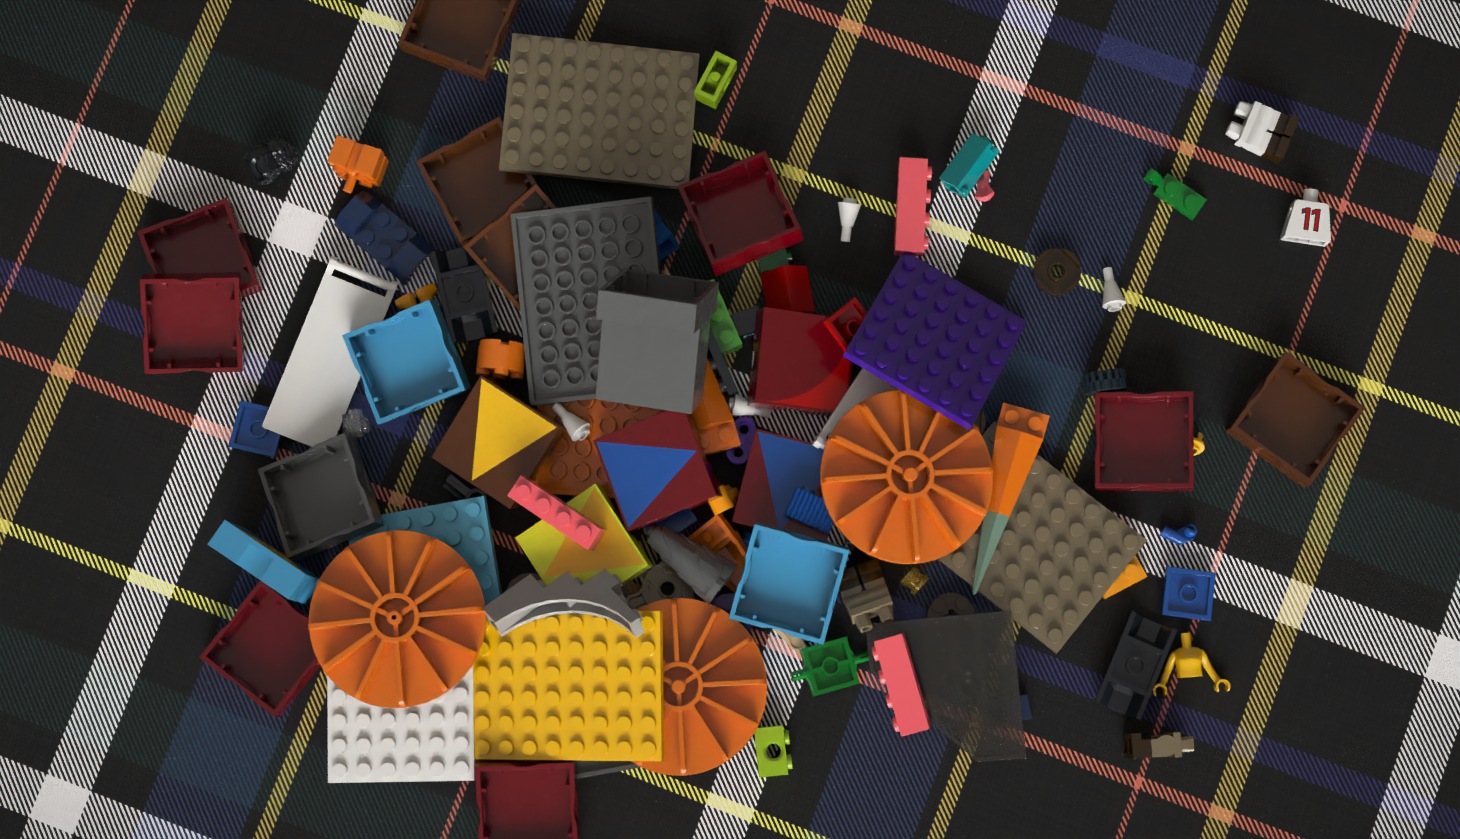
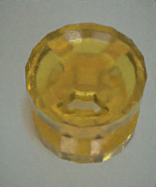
[900,565,929,596]

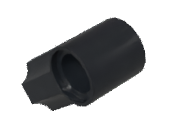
[443,472,489,505]

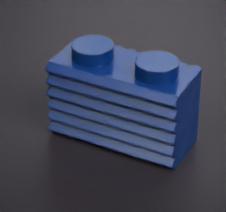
[784,486,834,535]

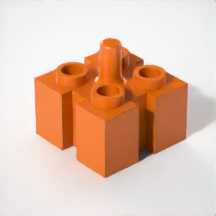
[327,135,389,193]

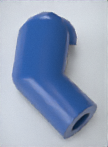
[1160,524,1197,545]

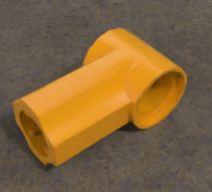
[708,484,739,515]

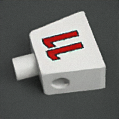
[1280,189,1331,247]

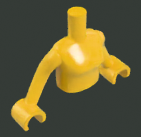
[1151,633,1231,697]

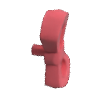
[975,170,994,202]

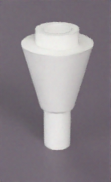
[838,198,861,242]
[1102,267,1126,312]
[727,393,771,418]
[552,403,590,441]

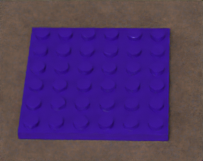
[843,252,1028,430]

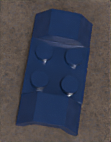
[334,190,436,285]

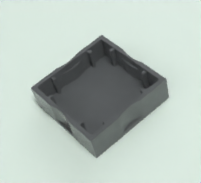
[258,433,384,561]

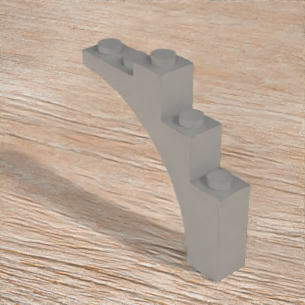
[483,569,644,638]

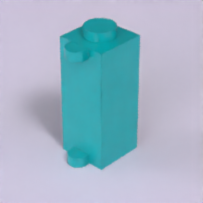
[939,133,1000,198]

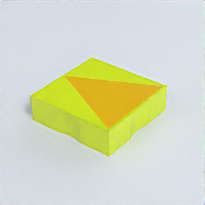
[515,483,653,586]

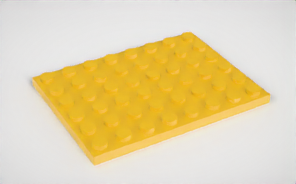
[473,611,664,761]

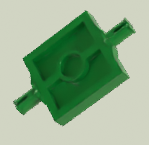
[790,636,870,697]

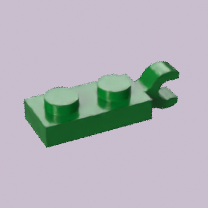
[1143,169,1207,220]

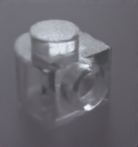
[342,409,370,438]

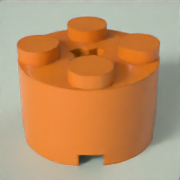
[476,339,525,380]

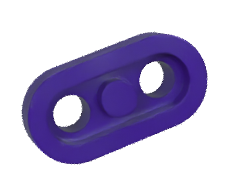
[726,417,756,465]

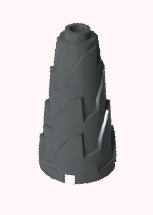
[645,524,738,604]

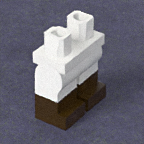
[1225,101,1300,164]

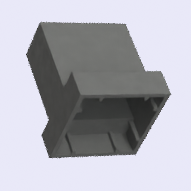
[596,268,719,414]

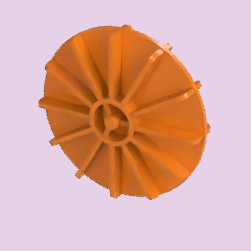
[820,389,994,564]
[308,530,486,708]
[631,598,767,776]

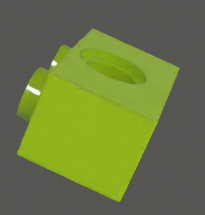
[694,51,737,109]
[754,725,793,778]

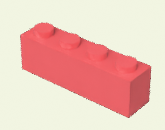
[894,157,932,256]
[507,475,607,551]
[872,632,931,737]

